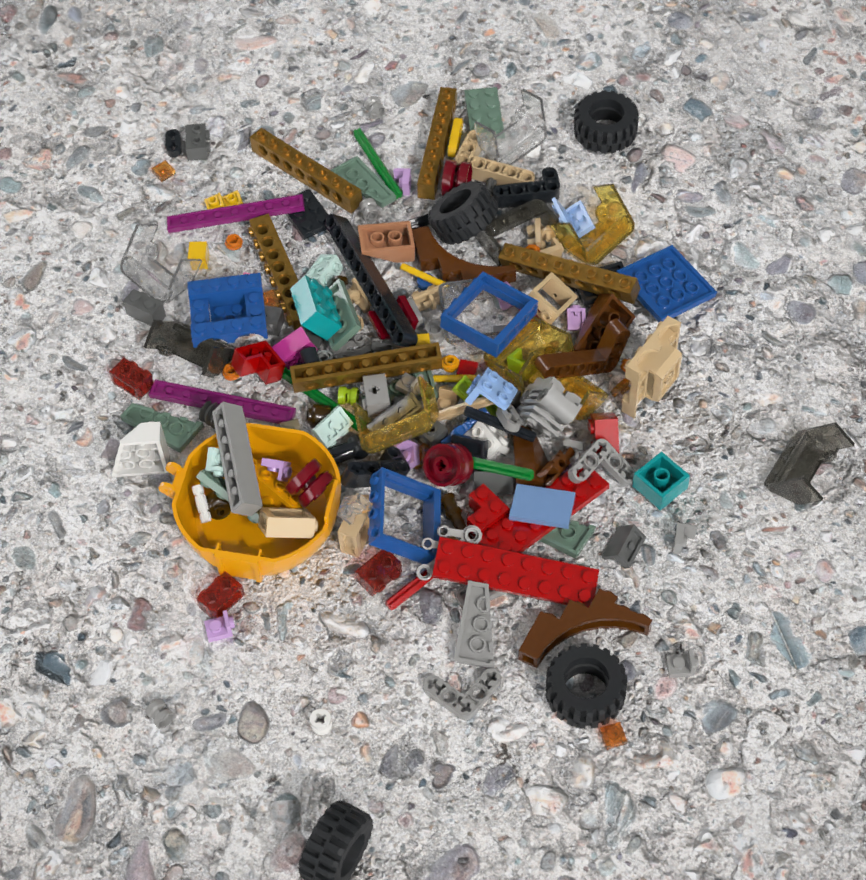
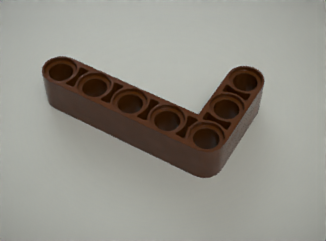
[534,319,631,379]

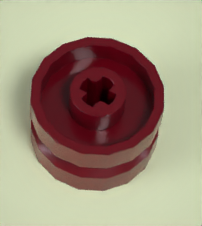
[441,160,472,197]
[423,443,474,487]
[284,458,335,508]

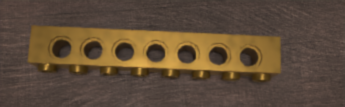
[417,87,457,200]
[250,128,362,214]
[248,214,302,331]
[498,243,641,304]
[290,342,442,393]

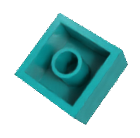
[632,451,690,511]

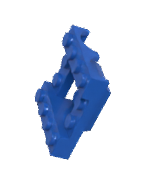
[187,273,268,348]

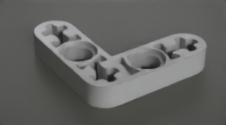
[568,439,635,486]
[423,668,501,720]

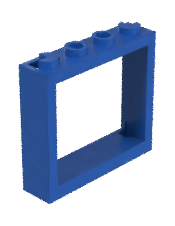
[440,272,539,358]
[368,467,441,564]

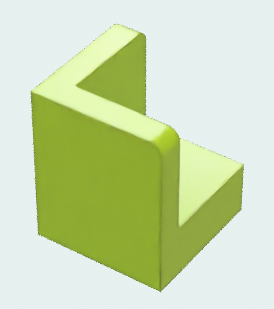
[507,347,535,381]

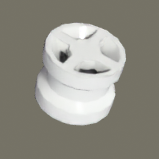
[310,709,332,735]

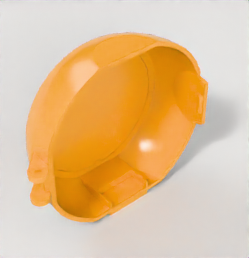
[158,423,341,583]

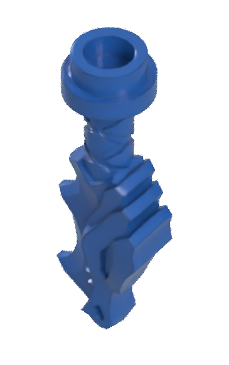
[441,407,489,444]

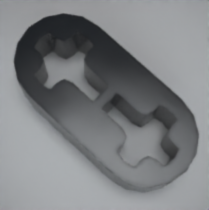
[165,129,182,158]

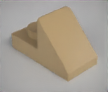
[434,385,460,420]

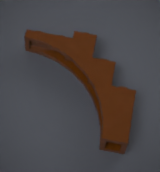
[412,226,516,295]
[518,588,653,668]

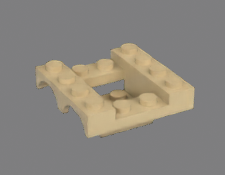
[621,316,682,418]

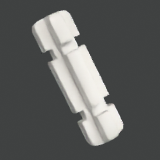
[192,484,211,523]

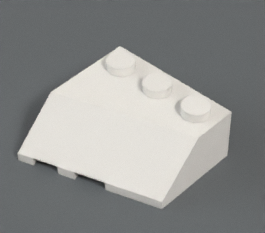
[112,421,170,477]

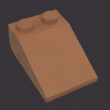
[358,221,415,263]

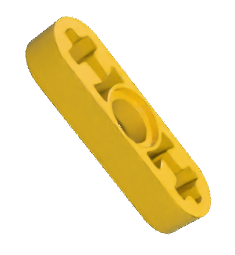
[448,117,463,157]

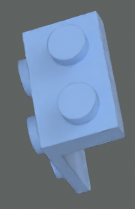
[552,197,596,239]
[465,368,518,410]

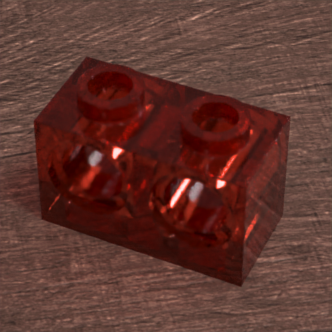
[109,358,154,400]
[355,550,402,596]
[196,571,245,619]

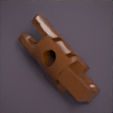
[537,447,575,487]

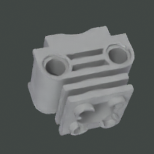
[517,377,583,438]

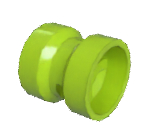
[338,386,359,406]

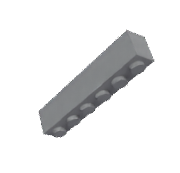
[212,402,263,516]

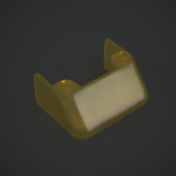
[551,184,635,265]
[483,317,574,396]
[516,352,609,421]
[353,376,439,454]

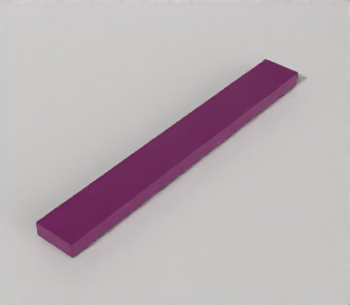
[167,194,305,233]
[149,379,297,424]

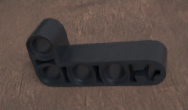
[493,167,560,208]
[340,445,410,488]

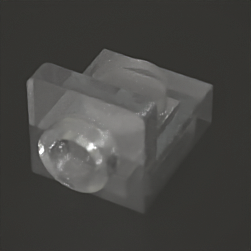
[337,494,373,525]

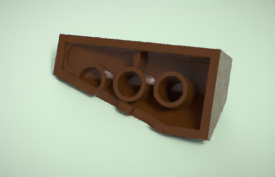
[571,293,636,351]
[513,426,550,489]

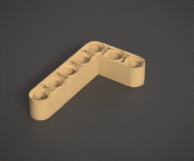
[455,130,535,186]

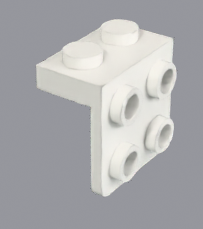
[464,421,512,470]

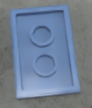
[509,484,576,529]

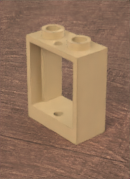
[528,272,578,326]
[337,493,370,558]
[258,507,318,538]

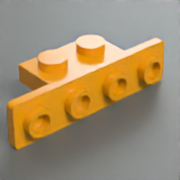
[253,458,303,508]

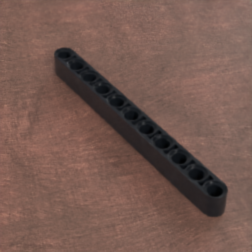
[325,214,418,347]

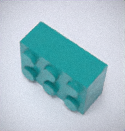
[290,275,342,340]

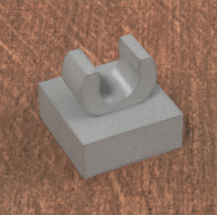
[563,438,585,459]

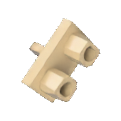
[527,218,556,250]
[347,278,372,313]
[411,285,446,311]

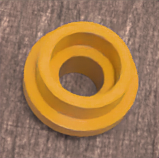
[442,355,459,373]

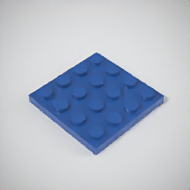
[616,245,717,322]

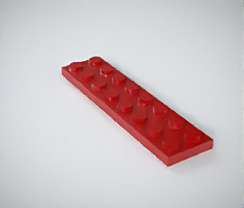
[478,468,609,553]
[432,537,599,608]

